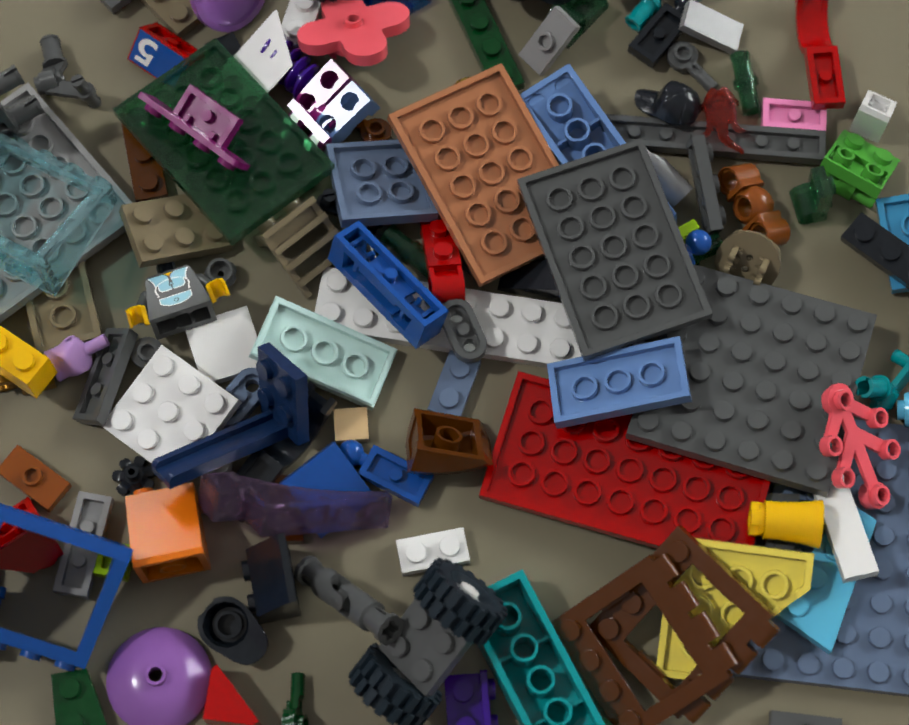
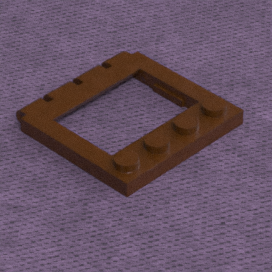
[590,526,780,723]
[551,553,740,725]

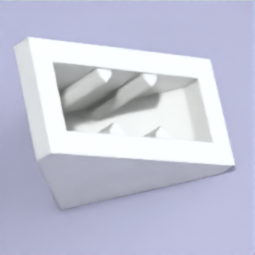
[849,90,897,144]

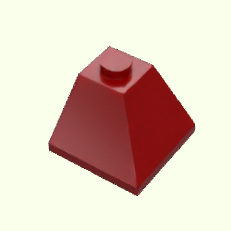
[0,497,64,573]

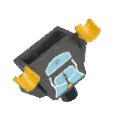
[126,262,231,340]

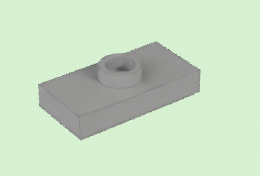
[518,6,581,76]

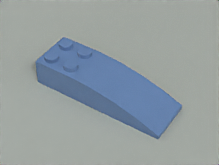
[520,64,677,223]

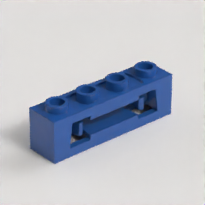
[328,220,449,349]

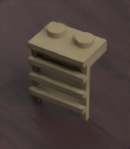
[253,196,340,299]

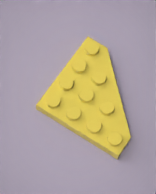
[656,537,814,680]

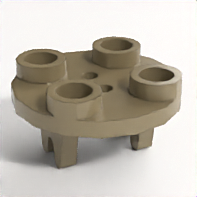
[715,229,781,285]

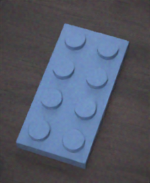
[547,336,692,429]

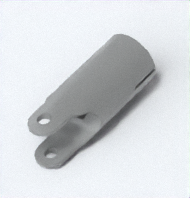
[646,148,693,208]

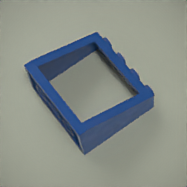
[0,503,133,672]

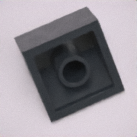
[241,533,301,624]

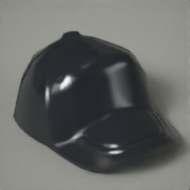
[634,81,701,126]
[198,596,268,665]

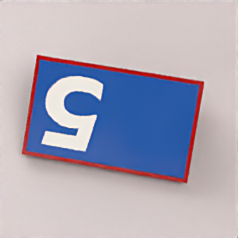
[127,22,206,92]

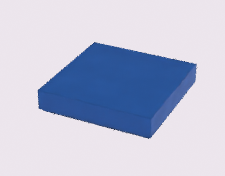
[279,442,375,538]

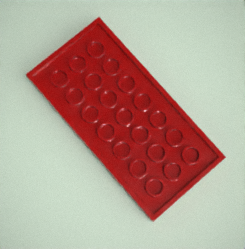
[479,371,771,549]

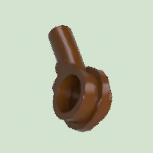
[355,118,392,141]

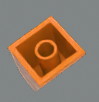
[125,482,211,584]

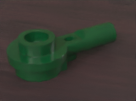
[281,673,309,725]

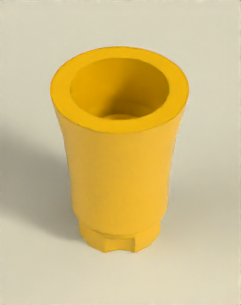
[748,500,824,549]

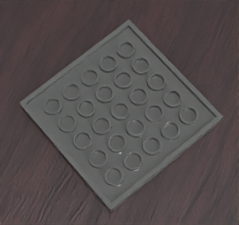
[626,265,877,498]

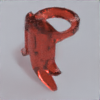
[701,86,746,155]

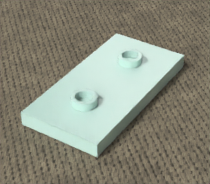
[249,296,398,411]

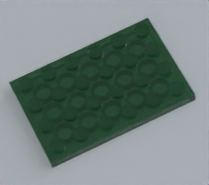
[113,38,335,246]

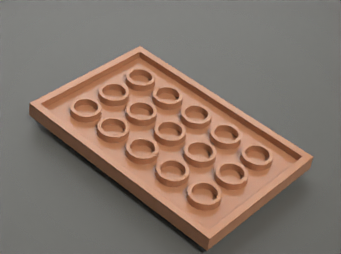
[387,63,559,288]

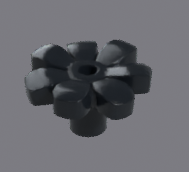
[112,456,156,496]

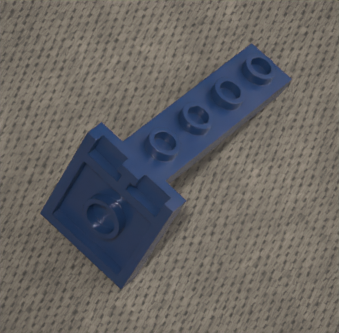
[151,342,309,489]

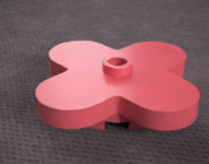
[297,0,410,66]

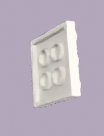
[102,345,242,463]

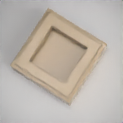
[333,407,369,444]

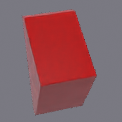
[203,665,261,725]

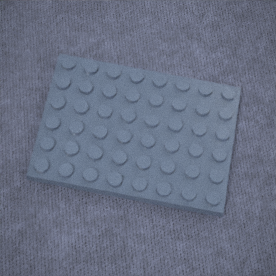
[730,419,909,697]

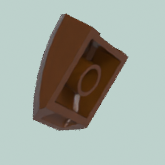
[405,408,493,475]

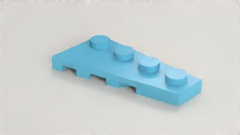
[775,507,877,654]

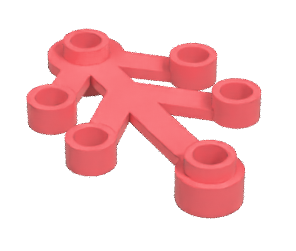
[819,383,901,510]

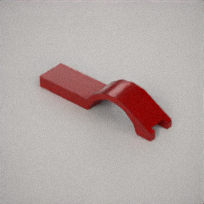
[795,0,846,110]

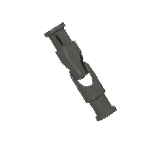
[294,556,404,645]

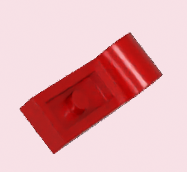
[420,220,465,304]

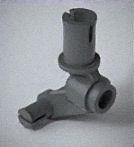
[33,34,101,108]

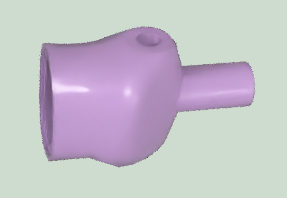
[44,334,110,382]

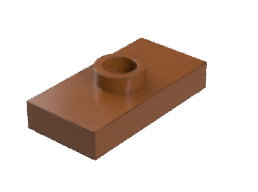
[0,445,72,513]

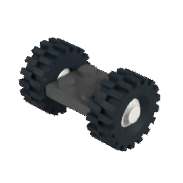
[348,558,508,725]

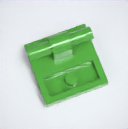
[814,129,900,209]

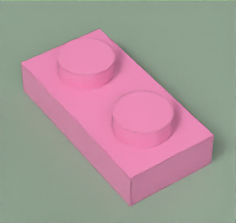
[761,98,827,131]

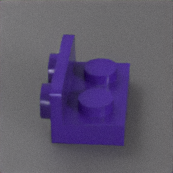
[444,669,498,725]

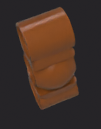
[718,163,790,246]

